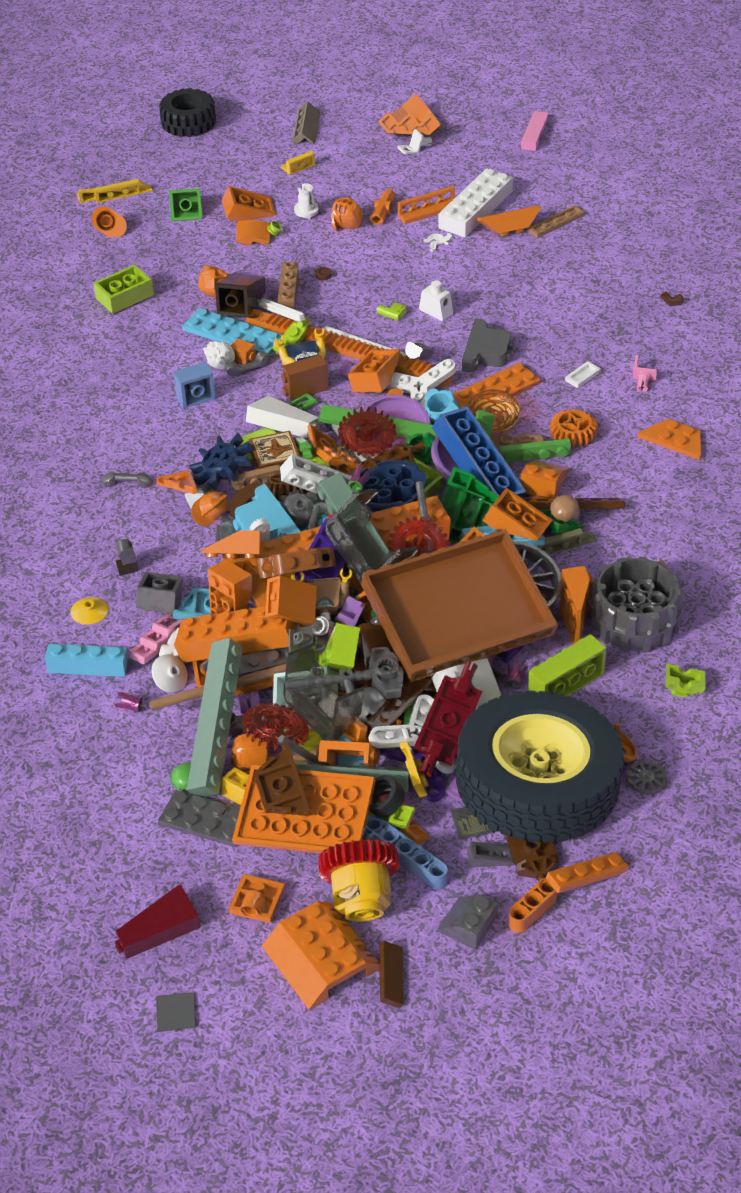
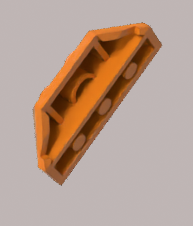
[477,205,541,236]

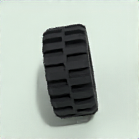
[159,88,216,137]

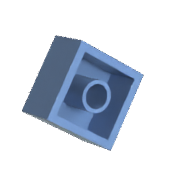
[173,362,216,409]

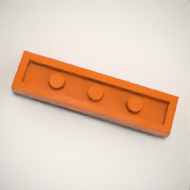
[546,852,629,894]

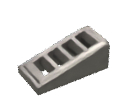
[467,841,514,867]

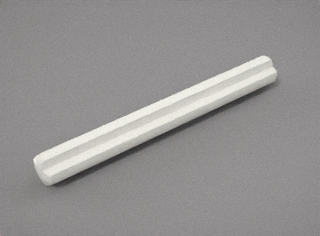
[257,298,305,322]

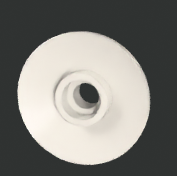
[152,654,188,693]

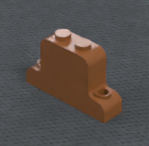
[256,546,336,579]

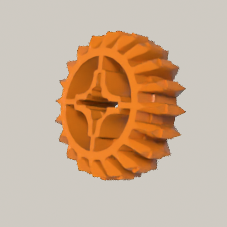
[550,409,598,448]

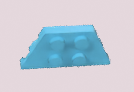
[173,588,211,620]

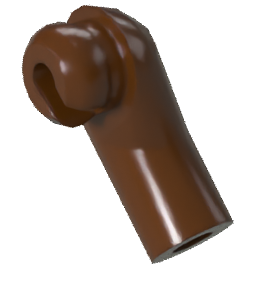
[660,291,684,306]

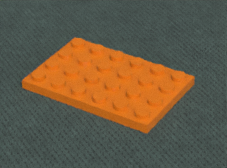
[232,765,375,854]

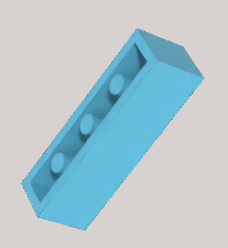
[45,644,129,677]

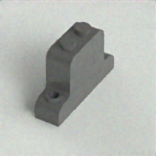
[462,318,514,372]

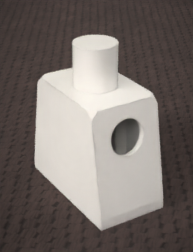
[419,280,453,321]

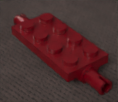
[413,661,483,777]

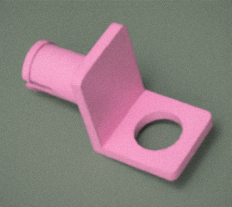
[633,355,657,392]

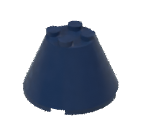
[353,460,427,513]

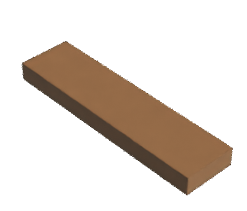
[527,205,585,238]

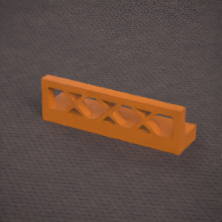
[398,186,455,224]

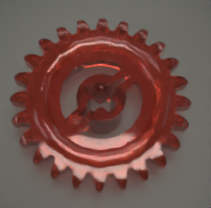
[338,406,397,457]
[387,516,450,563]
[242,703,309,752]

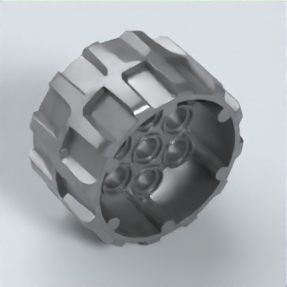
[590,556,684,653]

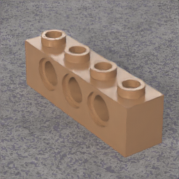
[277,262,299,316]

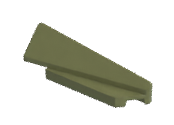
[537,528,597,555]

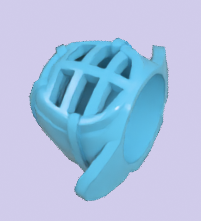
[425,388,460,423]

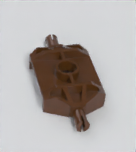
[353,441,426,477]
[504,835,560,882]

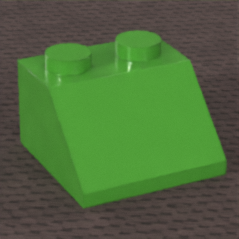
[169,188,202,221]

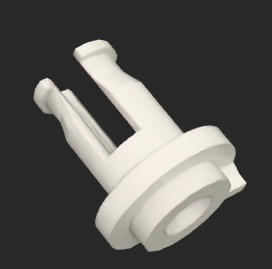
[294,183,319,220]

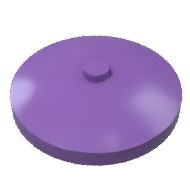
[360,395,430,450]

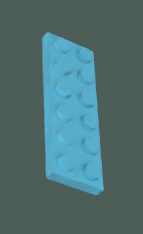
[182,308,283,355]

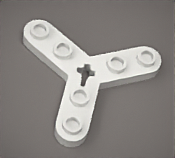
[386,359,457,408]
[368,695,457,774]

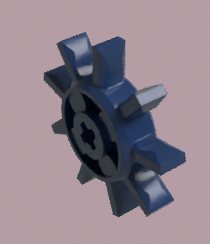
[189,433,254,490]

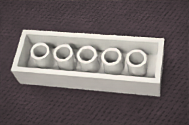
[439,168,513,237]

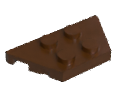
[253,744,312,816]

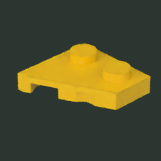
[399,741,429,798]

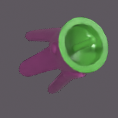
[348,465,370,492]

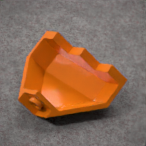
[378,93,442,136]

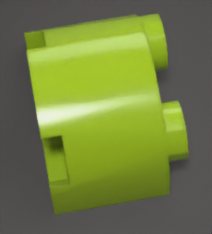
[665,663,705,697]

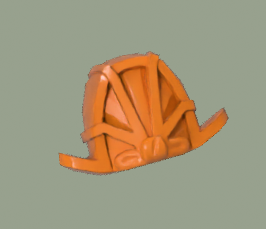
[331,197,363,231]
[198,265,230,298]
[230,733,270,775]

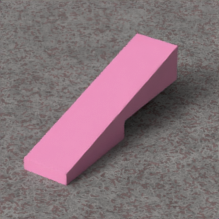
[521,111,549,151]

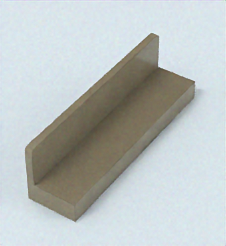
[292,101,320,144]

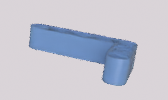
[363,816,448,889]

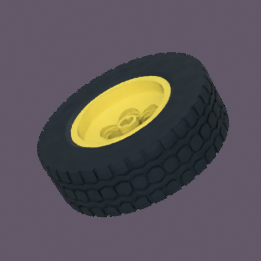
[455,691,624,843]

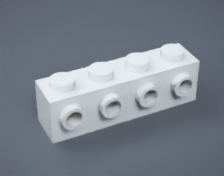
[280,454,353,494]

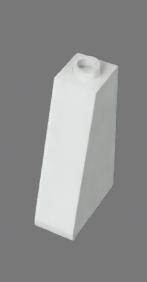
[246,396,319,438]

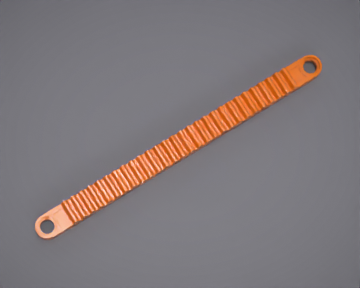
[246,310,452,387]

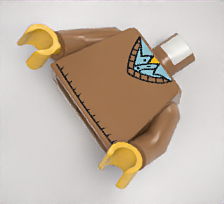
[291,568,352,621]

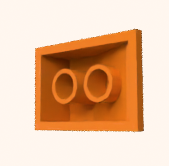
[222,186,276,221]
[348,349,401,394]
[520,460,570,498]
[482,488,552,541]

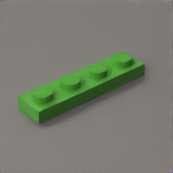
[499,439,571,463]

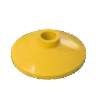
[71,597,109,624]

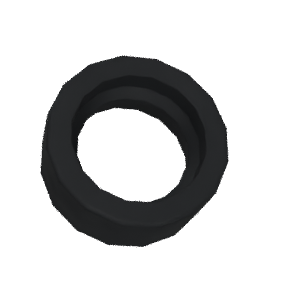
[369,775,405,818]

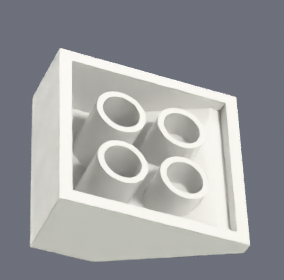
[431,658,502,710]

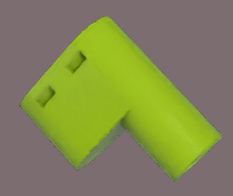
[377,302,407,321]

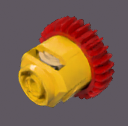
[318,839,400,922]

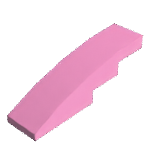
[128,613,181,664]

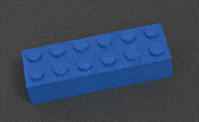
[432,406,526,497]

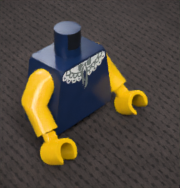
[274,328,326,365]

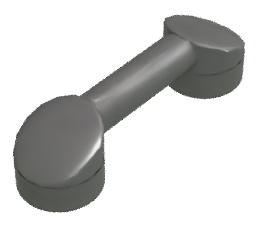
[225,351,269,376]
[102,471,152,488]

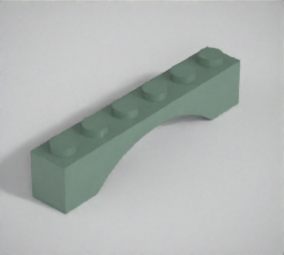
[294,760,410,793]

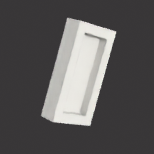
[565,361,601,388]

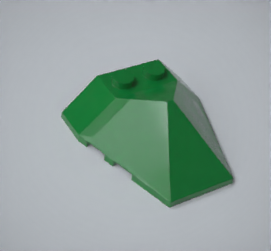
[441,467,499,543]

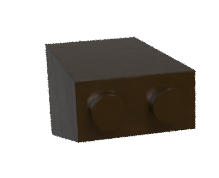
[215,274,266,317]

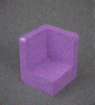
[336,596,366,627]

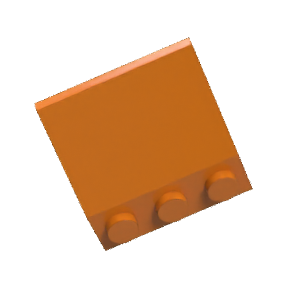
[560,566,592,644]

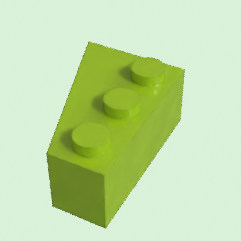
[318,623,360,673]

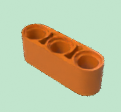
[509,878,557,933]

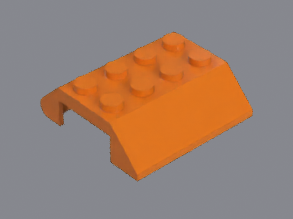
[262,901,380,1010]

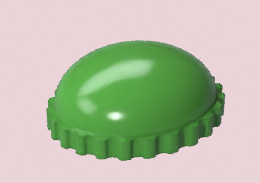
[170,762,191,791]

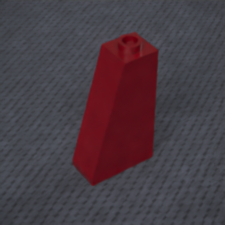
[114,884,200,959]

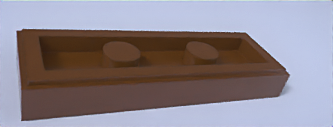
[379,940,404,1008]

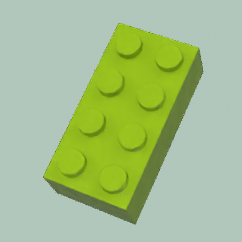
[528,634,606,697]

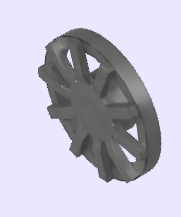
[627,760,667,794]

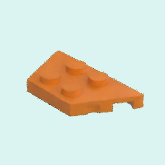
[637,419,701,460]

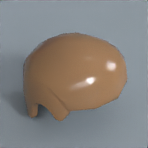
[550,495,580,522]

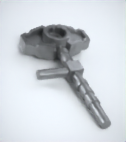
[285,647,404,703]

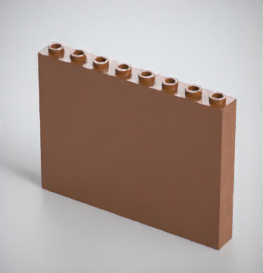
[361,530,558,683]

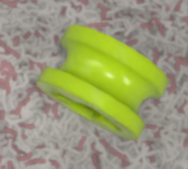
[267,220,283,236]

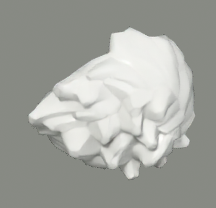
[203,341,235,370]

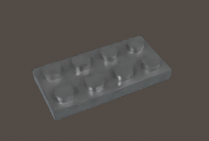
[158,790,240,848]

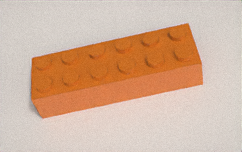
[174,606,298,663]

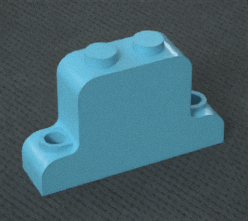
[233,484,301,540]

